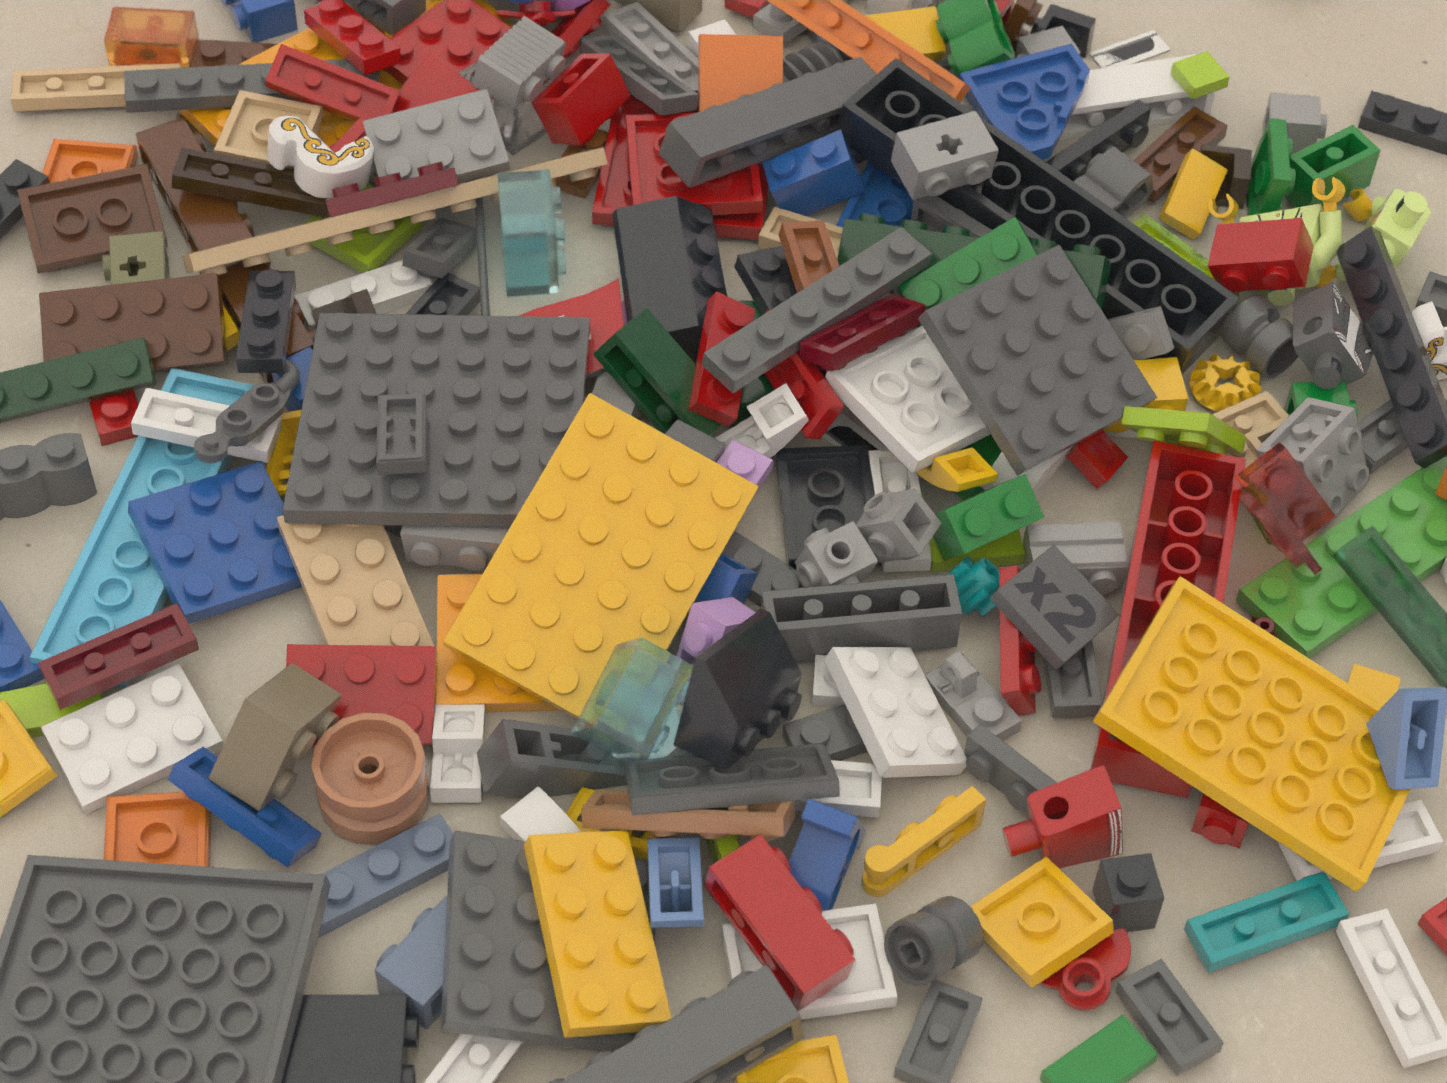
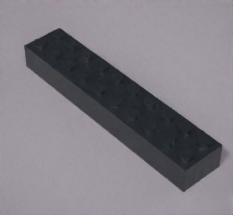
[837,58,1240,375]

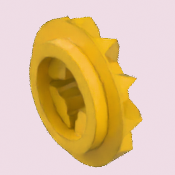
[1189,353,1262,412]

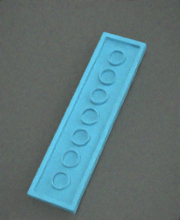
[30,368,255,689]

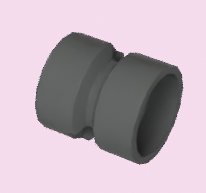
[1220,295,1298,379]
[884,896,983,986]

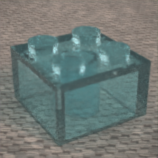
[497,169,566,297]
[571,637,693,761]

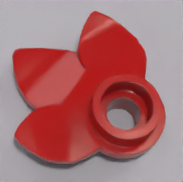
[496,1,576,26]
[1040,928,1131,1011]

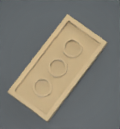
[277,515,434,646]

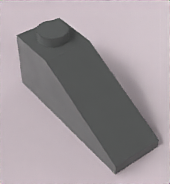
[477,719,640,799]

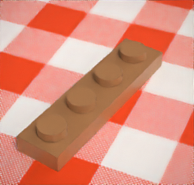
[581,789,796,841]

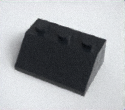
[673,609,802,770]

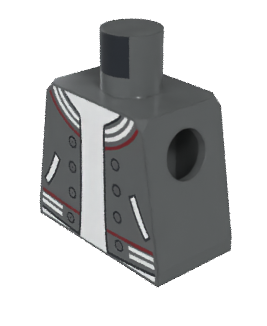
[1293,282,1374,389]

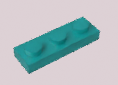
[1184,871,1350,973]

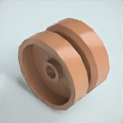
[311,713,429,845]

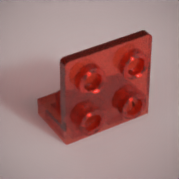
[1234,442,1336,575]

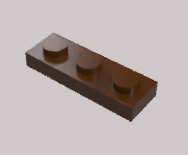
[1133,106,1228,203]

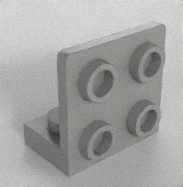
[1256,397,1369,533]

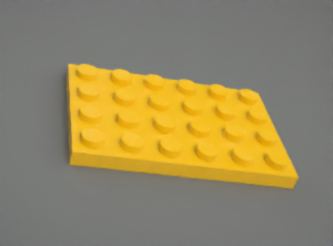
[443,393,759,738]
[1093,577,1410,892]

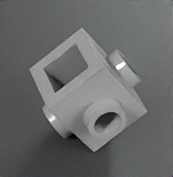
[856,488,941,563]
[795,521,878,588]

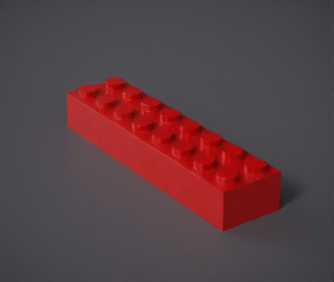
[1090,440,1246,799]

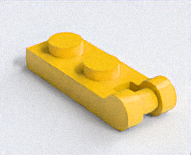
[861,786,986,897]

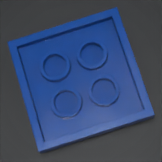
[128,461,302,624]

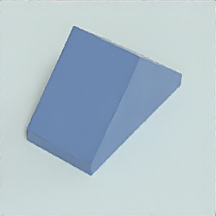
[1366,687,1447,790]
[647,837,704,928]

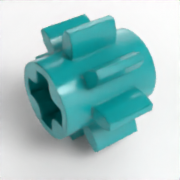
[947,556,999,617]

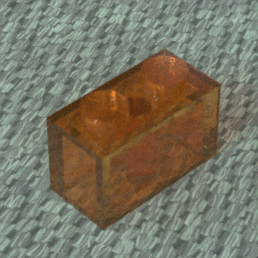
[104,7,199,68]

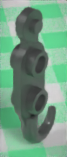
[194,358,300,463]

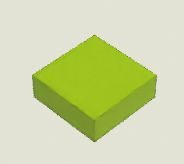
[1170,51,1230,99]

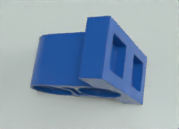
[789,798,866,911]

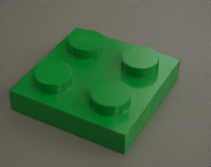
[1246,118,1296,216]

